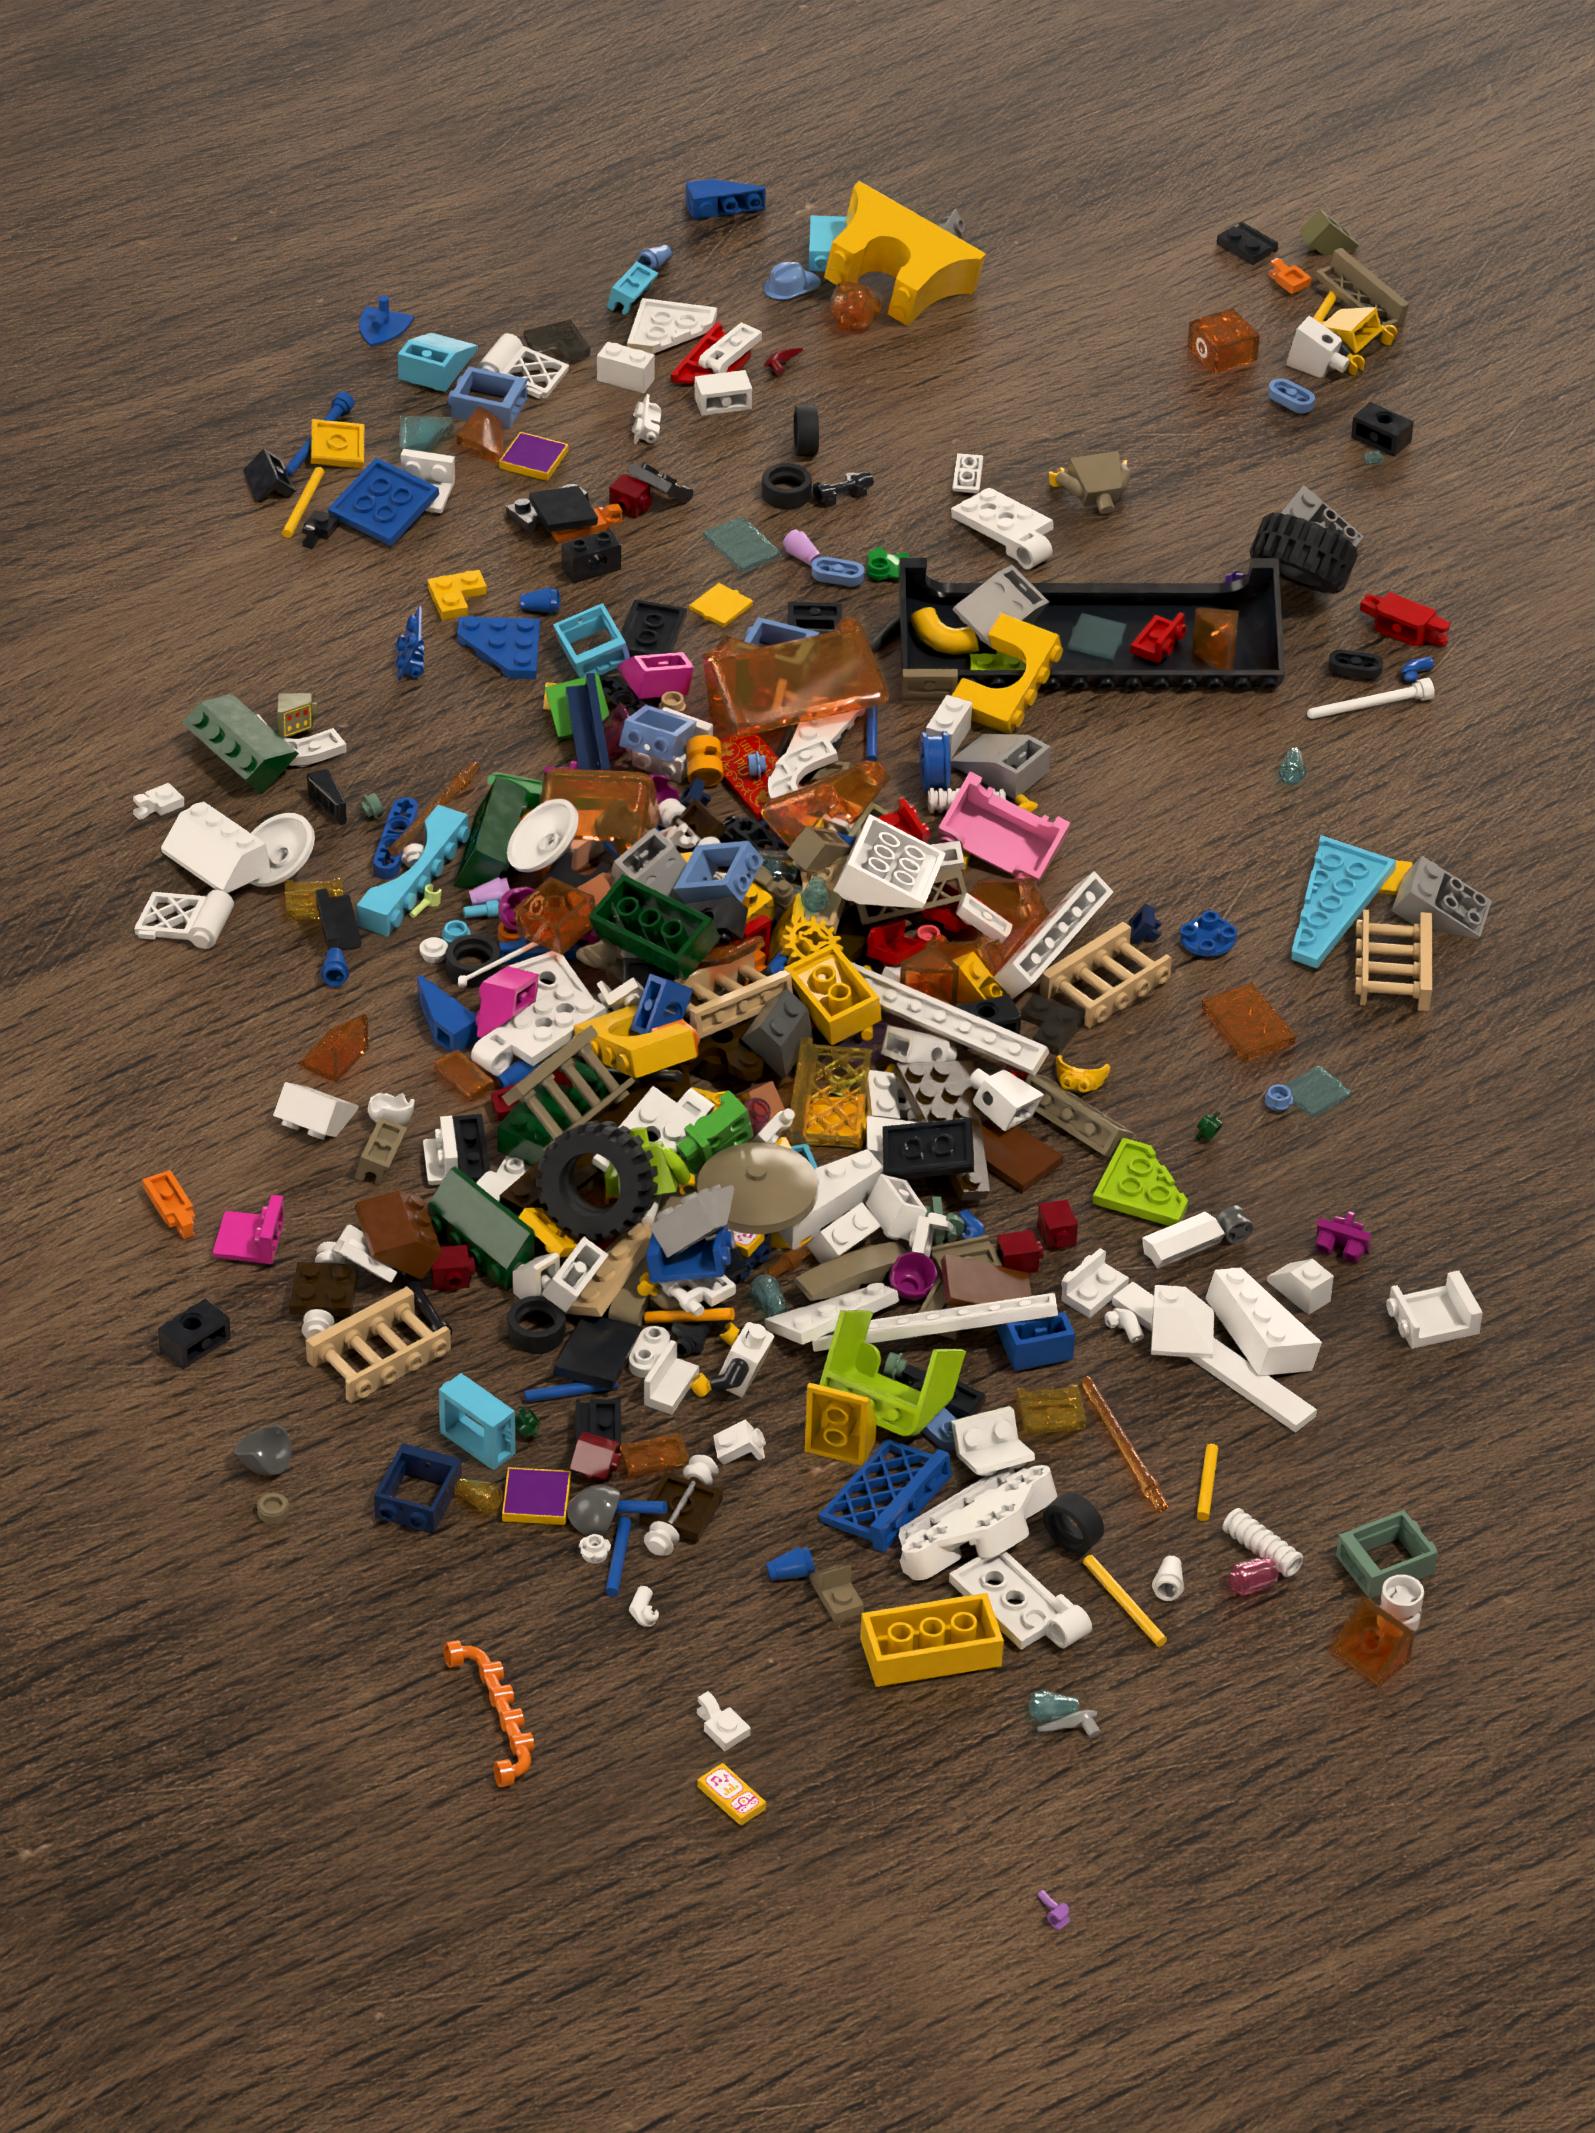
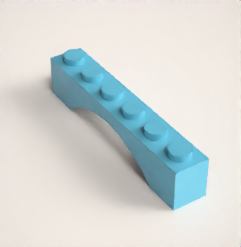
[356,805,470,937]

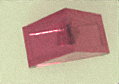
[602,703,632,758]

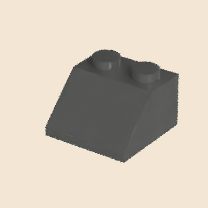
[741,989,813,1078]

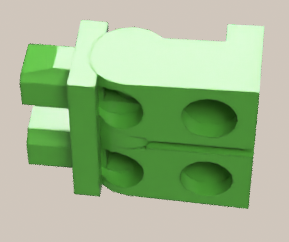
[676,1090,754,1174]

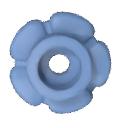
[748,751,766,778]
[1265,1084,1293,1111]

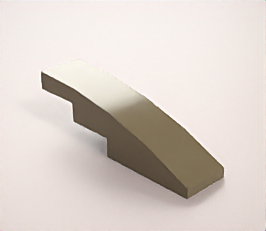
[793,1241,908,1301]

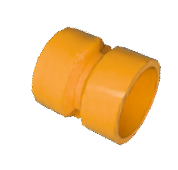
[685,735,724,787]

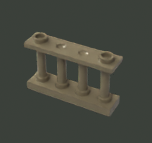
[501,1025,635,1151]

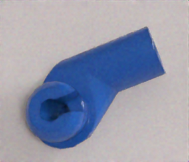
[767,950,789,976]

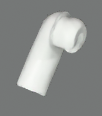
[1105,1308,1144,1343]
[629,1586,659,1627]

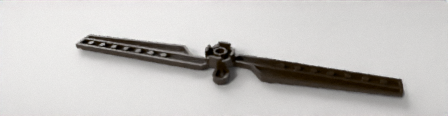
[499,893,930,1215]

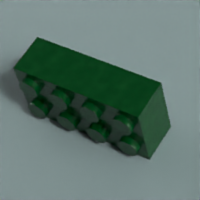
[588,874,720,981]
[497,1059,610,1167]

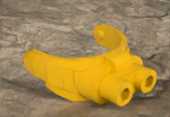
[1056,1055,1110,1093]

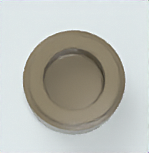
[257,1493,289,1524]

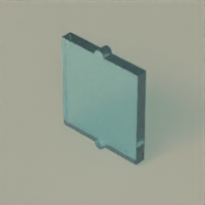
[1068,613,1127,660]
[1284,1066,1352,1118]

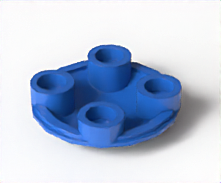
[1180,910,1237,957]

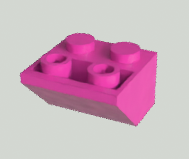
[617,652,694,699]
[476,966,539,1038]

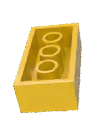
[860,1593,1004,1687]

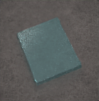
[703,516,781,572]

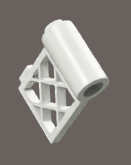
[477,333,569,399]
[134,890,234,949]

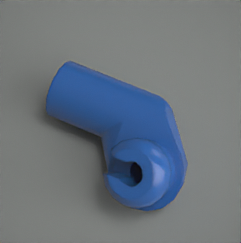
[1401,656,1434,683]
[958,1209,985,1240]

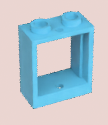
[553,603,630,678]
[439,1373,516,1471]

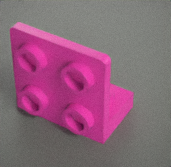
[213,1195,285,1264]

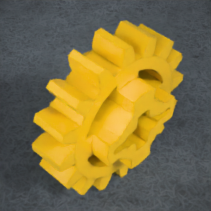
[779,916,843,965]

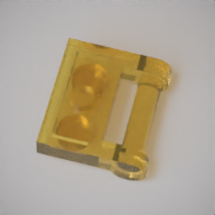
[285,878,343,919]
[1016,1384,1086,1434]

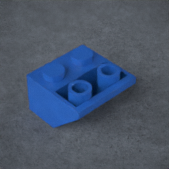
[996,1312,1075,1371]

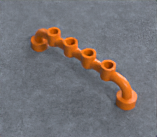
[443,1640,535,1788]

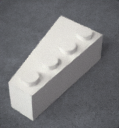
[779,1149,883,1251]
[1205,1268,1322,1376]

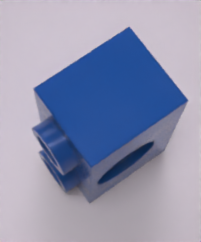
[630,974,693,1034]

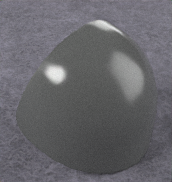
[234,1425,291,1476]
[567,1484,620,1537]

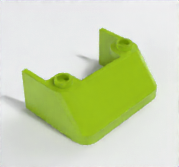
[819,1310,966,1436]

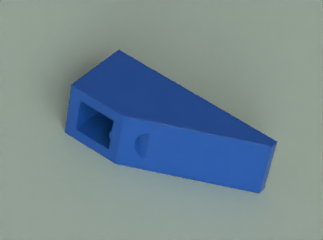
[686,179,766,220]
[417,975,480,1056]

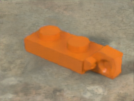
[551,504,622,544]
[142,1170,195,1239]

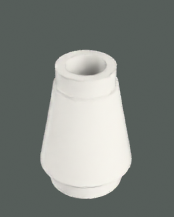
[1152,1556,1184,1601]

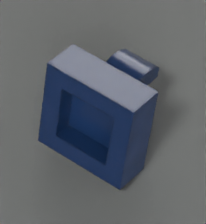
[679,777,712,809]
[1129,904,1162,945]

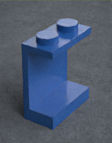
[646,1225,735,1283]

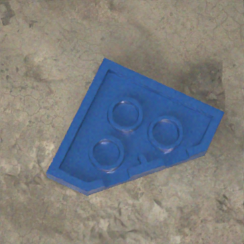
[457,616,540,679]

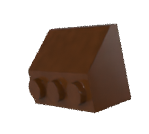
[354,1191,442,1280]

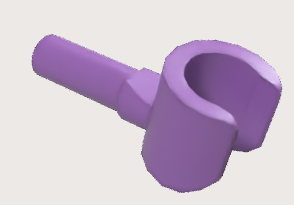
[1037,1890,1070,1930]

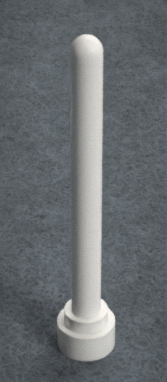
[1307,678,1434,719]

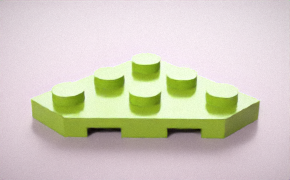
[1092,1138,1188,1226]

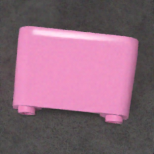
[938,772,1070,887]

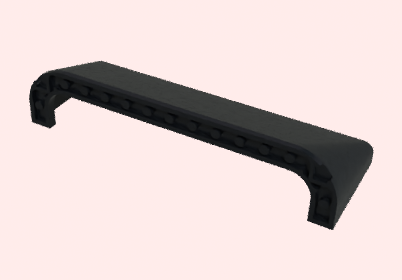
[898,558,1285,690]

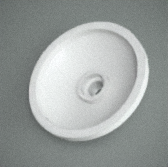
[507,799,578,872]
[250,813,315,887]

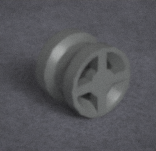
[1217,1206,1254,1244]

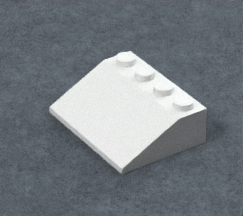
[833,814,946,908]

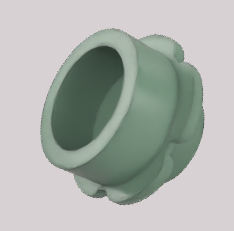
[361,793,384,820]
[883,1352,907,1380]

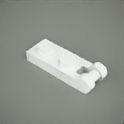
[699,322,762,374]

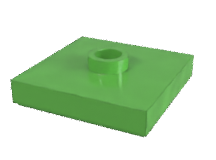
[545,674,612,741]

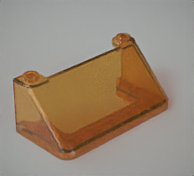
[702,618,889,736]

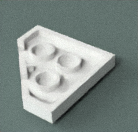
[627,298,717,354]

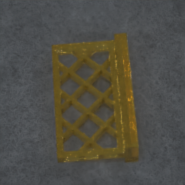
[787,1037,872,1148]

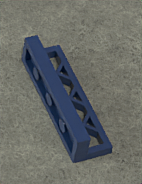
[565,673,610,786]

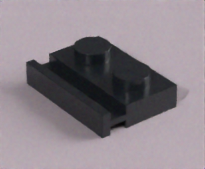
[1216,221,1278,265]
[576,1399,621,1454]

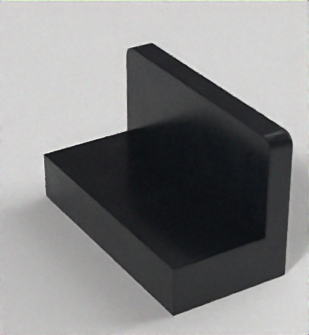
[243,449,296,503]
[315,888,361,951]

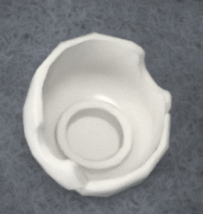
[368,1093,415,1126]

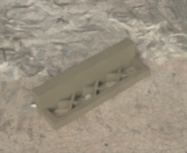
[1315,248,1409,327]
[848,865,967,926]
[1025,1074,1135,1157]

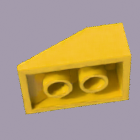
[784,943,882,1045]
[805,1383,877,1466]

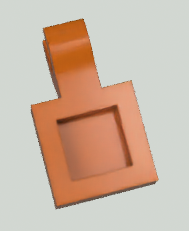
[1268,258,1312,294]

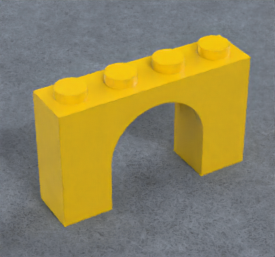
[952,613,1063,734]
[573,1005,697,1078]

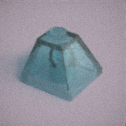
[400,416,455,451]

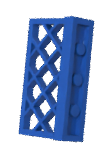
[818,1439,952,1553]

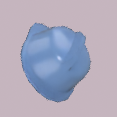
[764,262,821,300]

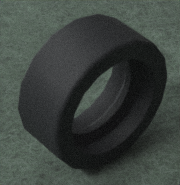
[793,405,819,455]
[762,463,812,509]
[446,934,501,987]
[507,1296,566,1353]
[1043,1491,1105,1554]

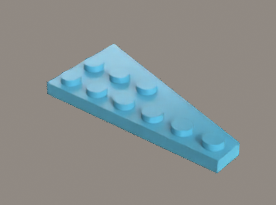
[1292,835,1396,968]

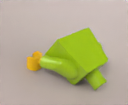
[604,1127,697,1205]

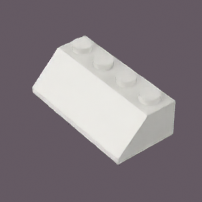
[161,802,271,893]

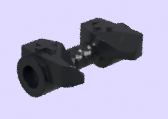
[813,471,874,507]
[671,1300,733,1357]

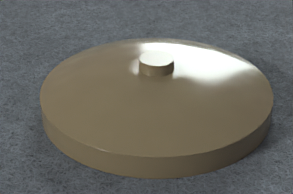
[697,1142,818,1234]

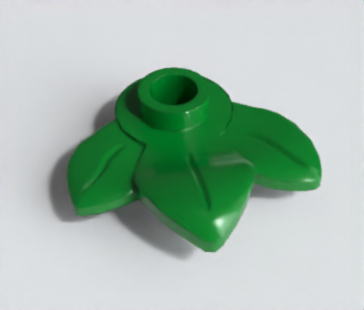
[866,547,909,580]

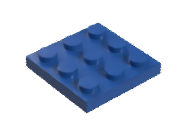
[328,457,440,546]

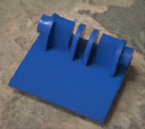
[395,606,424,680]

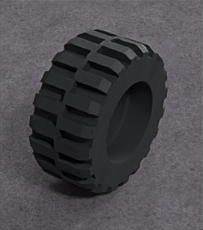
[1250,512,1358,594]
[536,1120,658,1241]

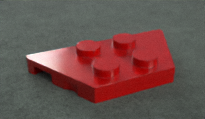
[671,322,751,384]

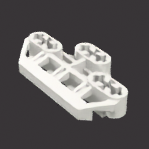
[899,1465,1058,1580]

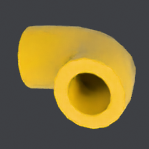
[910,607,979,655]

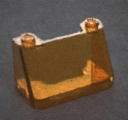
[761,760,891,847]
[539,769,661,856]
[925,878,1050,977]

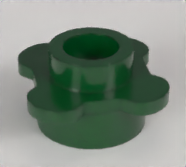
[1195,1111,1224,1141]
[515,1406,541,1438]

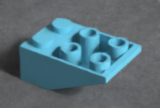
[398,333,478,392]

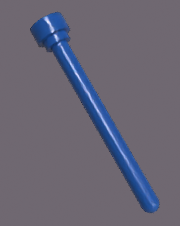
[285,392,355,476]

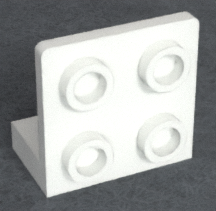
[401,449,455,513]
[951,1406,1035,1476]

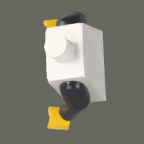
[689,1322,775,1398]

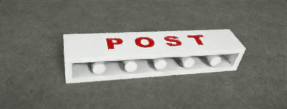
[993,871,1113,999]

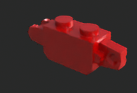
[1360,592,1450,647]

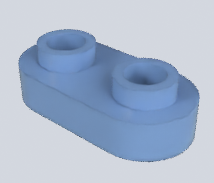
[1268,378,1315,414]
[811,557,864,587]
[922,1408,957,1451]

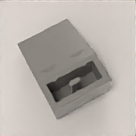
[1280,485,1364,547]
[952,565,1049,647]
[950,734,1051,799]
[610,828,687,905]
[1392,856,1492,939]
[649,1184,734,1258]

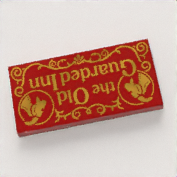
[720,725,805,821]

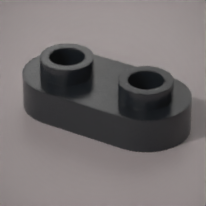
[1328,649,1383,680]

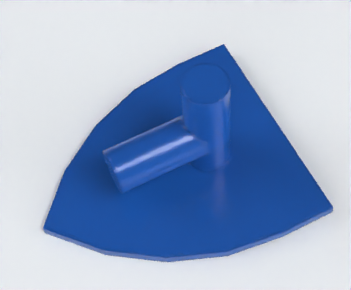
[359,295,414,346]

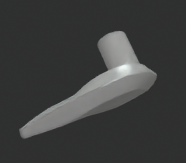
[1037,1710,1101,1738]

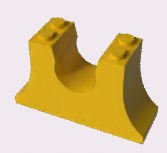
[824,181,986,326]

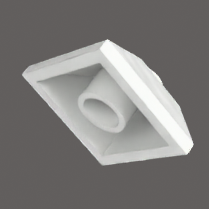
[1151,1285,1214,1359]

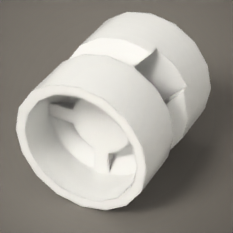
[1378,1575,1424,1636]

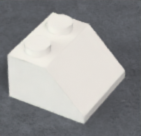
[273,1082,359,1140]

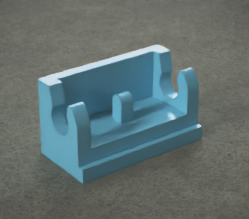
[607,262,658,315]

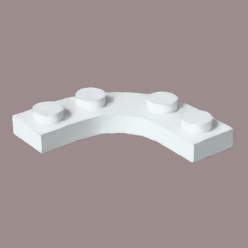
[256,714,346,767]
[768,735,838,821]

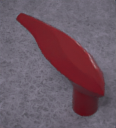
[764,348,803,376]

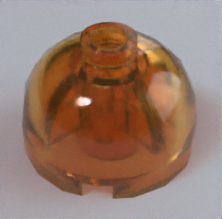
[829,281,882,331]

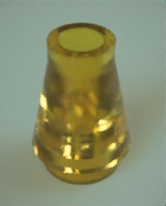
[455,1477,503,1513]

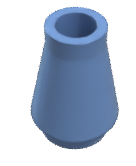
[637,245,672,271]

